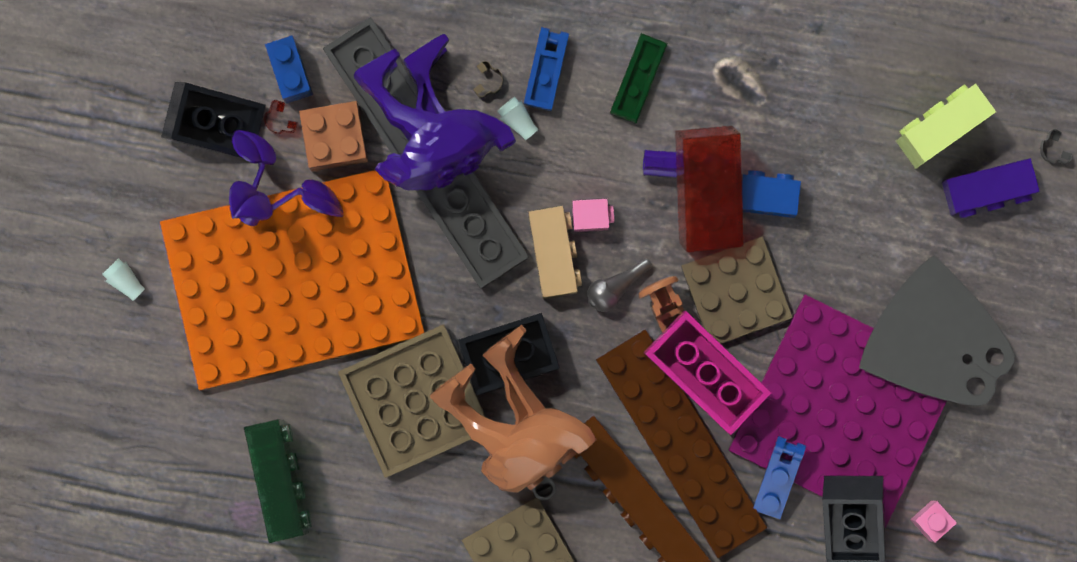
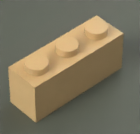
[528,206,582,299]

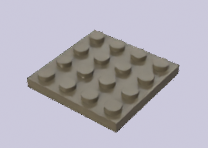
[338,324,486,478]

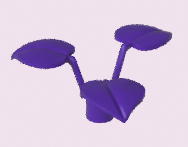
[229,130,344,226]

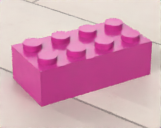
[644,311,771,435]

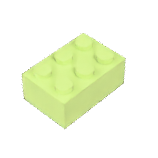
[896,84,996,169]

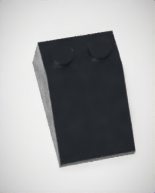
[161,82,266,158]
[822,476,885,562]

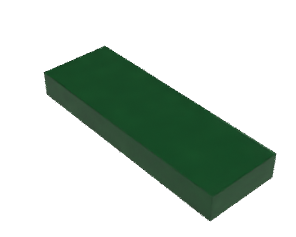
[610,33,668,124]

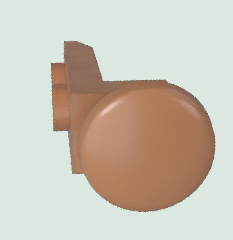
[638,276,684,333]

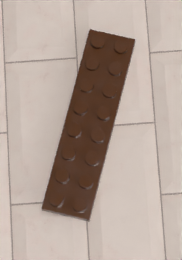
[596,330,767,558]

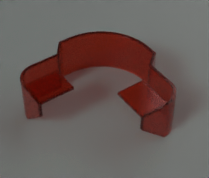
[264,100,298,135]

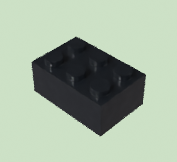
[458,313,560,396]

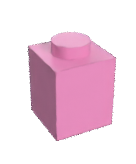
[572,199,614,232]
[910,500,957,543]

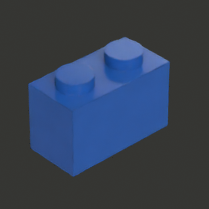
[265,35,313,104]
[737,170,801,218]

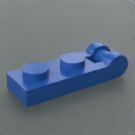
[524,27,569,111]
[753,436,806,519]

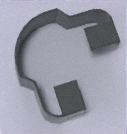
[1040,129,1073,164]

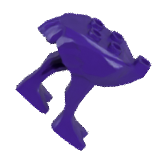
[354,34,516,191]

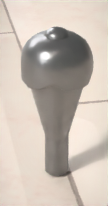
[587,259,652,312]

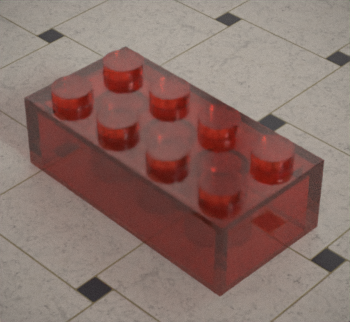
[675,126,744,252]

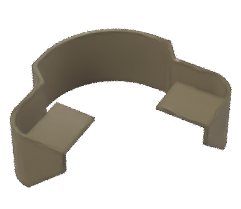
[473,61,503,99]

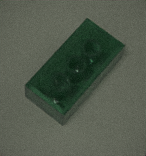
[244,419,312,543]

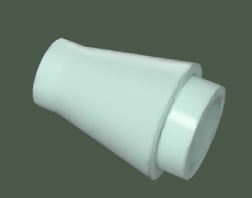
[497,96,538,140]
[102,258,145,301]

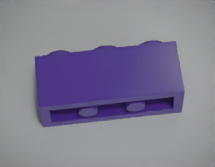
[942,158,1040,219]

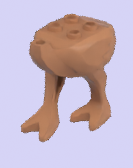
[429,325,596,493]

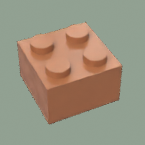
[299,101,368,172]

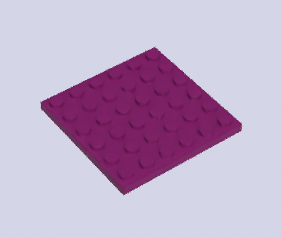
[728,294,947,528]

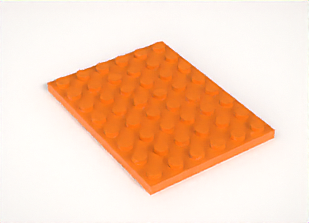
[160,170,425,391]

